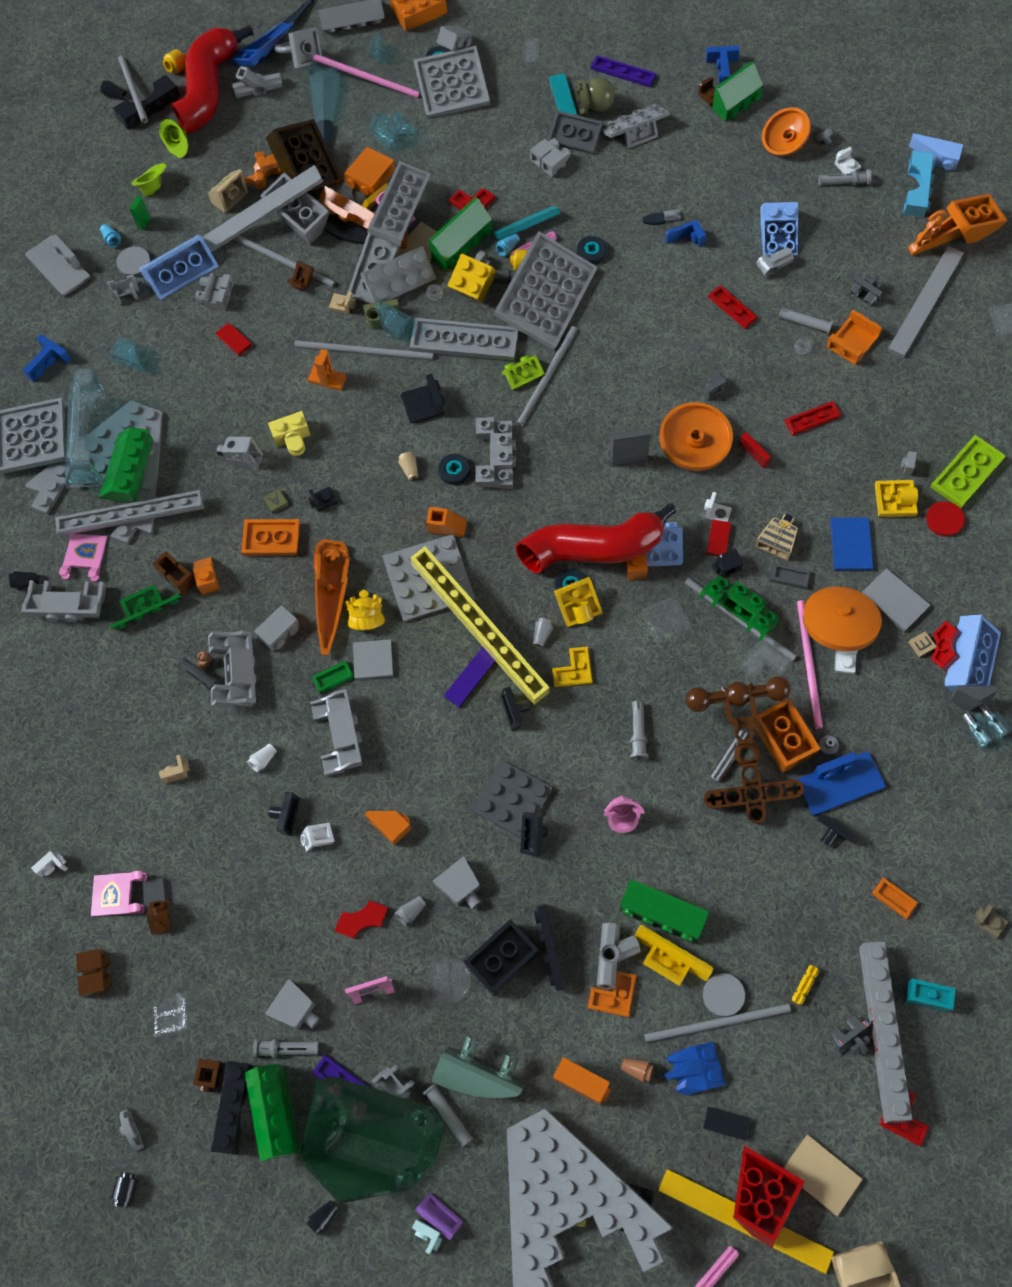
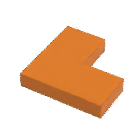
[587,971,637,1018]

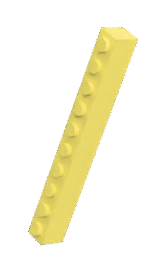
[410,546,549,705]

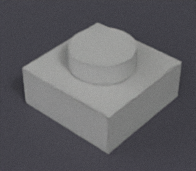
[901,451,917,476]

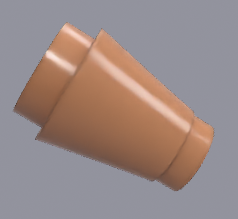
[621,1058,654,1083]

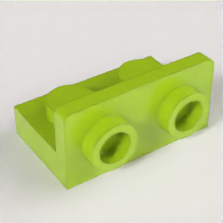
[502,354,544,390]

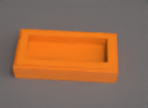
[871,877,919,919]

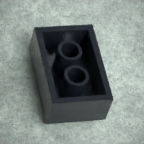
[464,919,539,997]

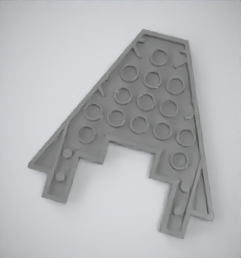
[25,400,163,545]
[507,1109,673,1287]

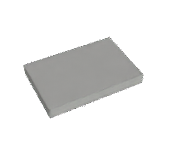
[861,568,930,632]

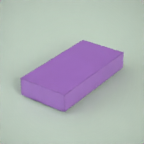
[415,1192,463,1240]

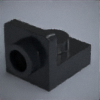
[308,486,338,512]

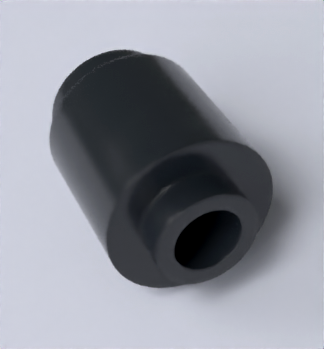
[111,1172,138,1207]

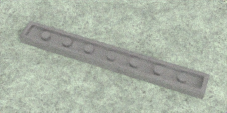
[202,165,323,252]
[887,246,964,358]
[55,490,204,536]

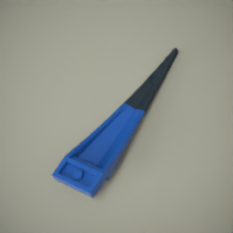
[230,0,314,66]

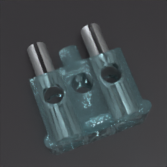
[963,704,1012,750]

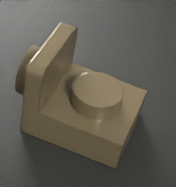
[974,904,1008,939]

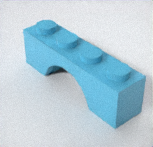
[903,151,935,217]

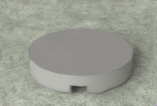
[116,246,151,277]
[702,973,745,1017]

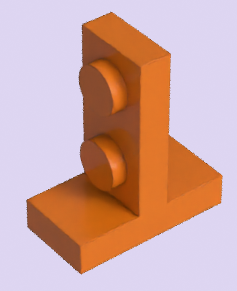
[308,349,347,391]

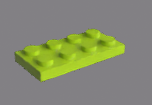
[930,435,1006,509]

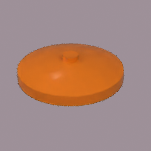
[659,402,733,471]
[802,586,882,652]

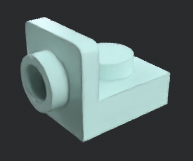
[412,1219,442,1254]

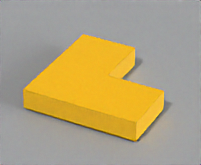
[552,647,593,688]

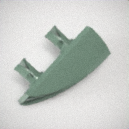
[432,1035,526,1098]

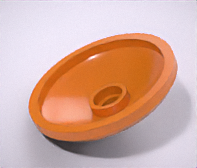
[762,107,811,156]

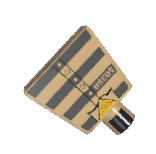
[755,514,798,561]

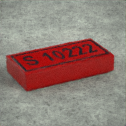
[739,432,771,468]

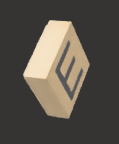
[908,631,936,658]

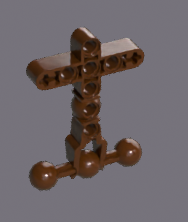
[685,676,804,824]

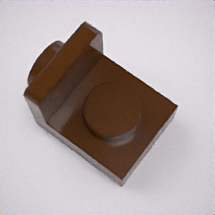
[698,77,715,106]

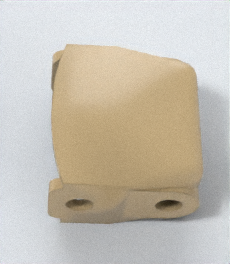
[831,1241,901,1287]

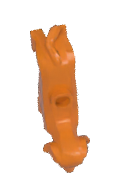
[245,151,282,190]

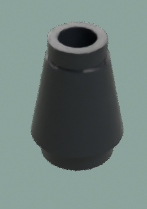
[100,80,126,100]
[9,571,38,589]
[306,1200,339,1236]

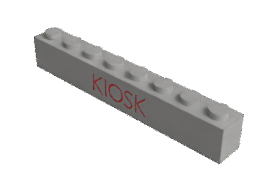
[859,942,912,1124]

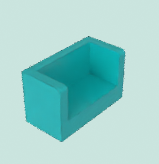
[904,979,956,1013]

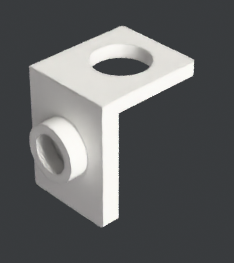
[704,492,732,522]

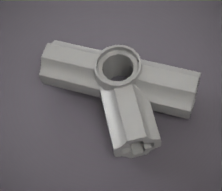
[232,66,283,98]
[597,923,641,990]

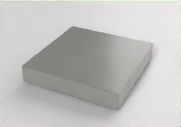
[353,639,393,680]

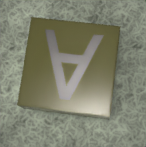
[263,489,288,514]

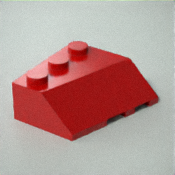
[733,1145,805,1248]

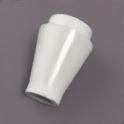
[247,744,277,772]

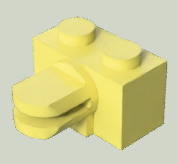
[268,411,310,456]

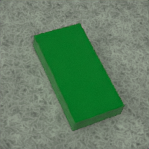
[129,196,151,231]
[312,660,354,694]

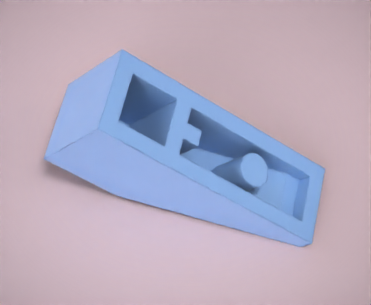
[909,133,963,170]

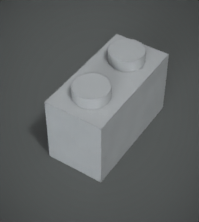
[436,25,472,51]
[254,605,300,651]

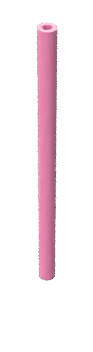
[313,54,420,98]
[797,600,823,729]

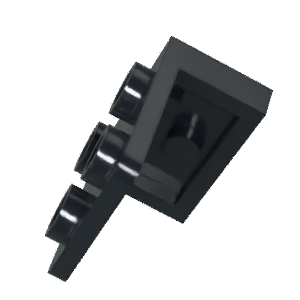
[401,374,446,423]

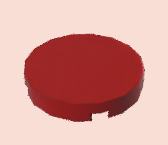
[926,501,965,537]

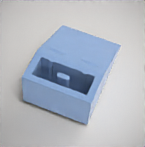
[760,202,798,255]

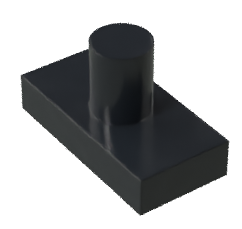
[499,687,530,731]
[269,791,301,836]
[520,812,548,857]
[816,813,856,848]

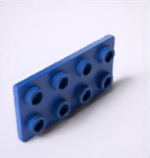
[796,751,886,816]

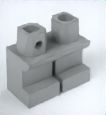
[530,138,570,177]
[195,273,233,311]

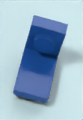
[665,220,706,247]

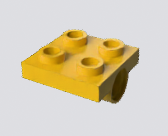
[874,480,918,517]
[554,577,603,627]

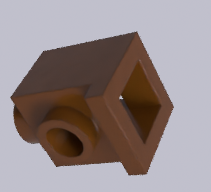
[193,1058,224,1092]

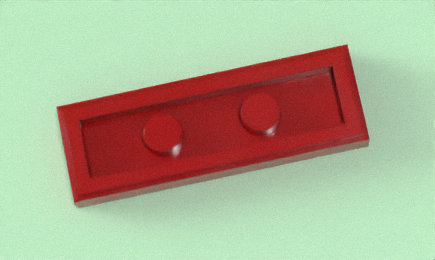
[708,285,758,329]
[784,401,842,436]

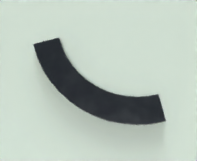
[324,207,368,245]

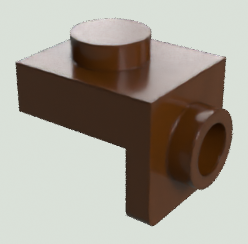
[287,261,314,290]
[146,900,172,934]

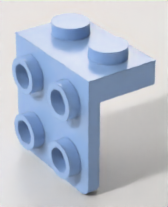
[645,522,683,566]

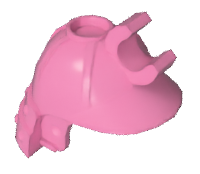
[604,795,645,833]

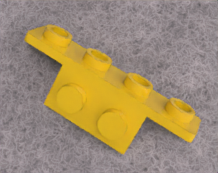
[634,925,714,986]

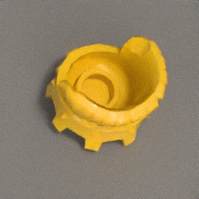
[346,589,385,630]

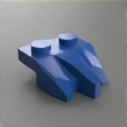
[664,1042,726,1095]

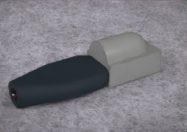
[642,210,681,225]

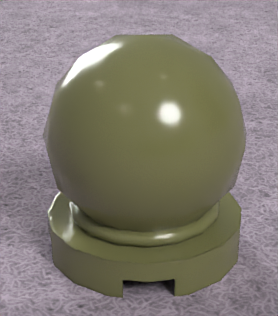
[576,78,615,115]

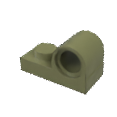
[363,299,400,329]

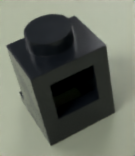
[712,548,743,577]

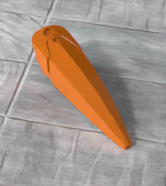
[314,539,350,656]

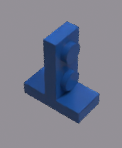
[705,45,740,83]
[23,334,71,382]

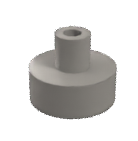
[816,127,833,145]
[475,250,491,266]
[818,735,839,756]

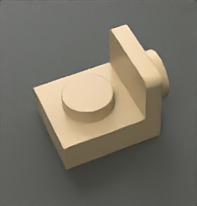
[329,291,356,314]
[159,755,190,784]

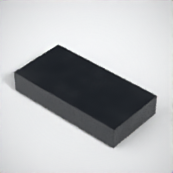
[703,1106,751,1141]

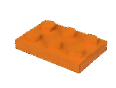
[241,519,300,556]

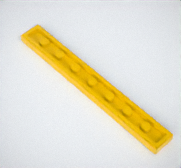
[658,1169,834,1274]

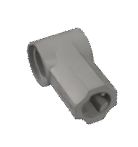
[756,247,794,278]

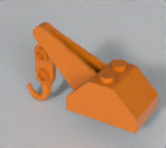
[908,193,1007,256]

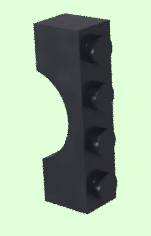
[113,75,180,130]
[211,1061,253,1155]

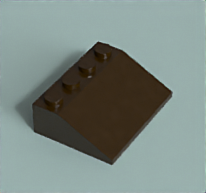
[265,119,343,195]

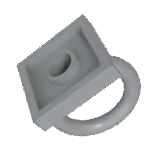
[275,27,322,68]

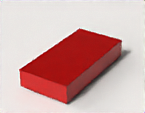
[216,322,252,356]
[706,519,731,557]

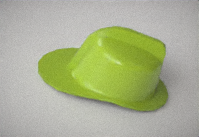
[159,119,188,158]
[132,163,166,197]

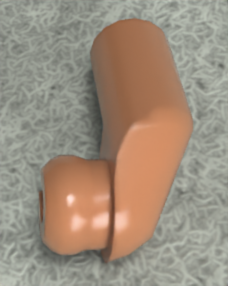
[196,651,211,671]

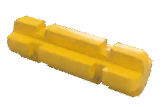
[792,965,819,1006]

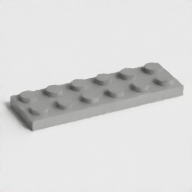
[367,161,430,246]
[410,318,519,361]

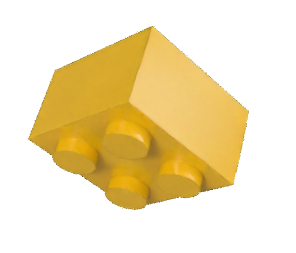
[447,253,497,303]

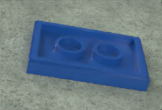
[830,518,873,571]

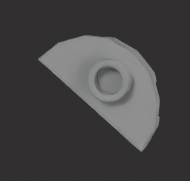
[120,1108,144,1151]

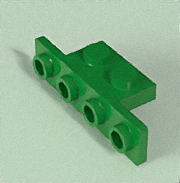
[109,584,182,630]

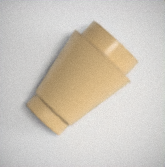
[398,452,419,480]

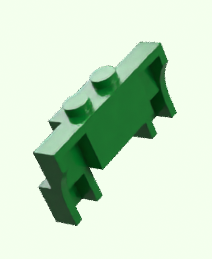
[699,575,781,641]

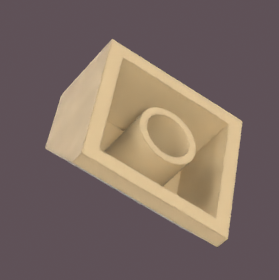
[208,169,248,213]

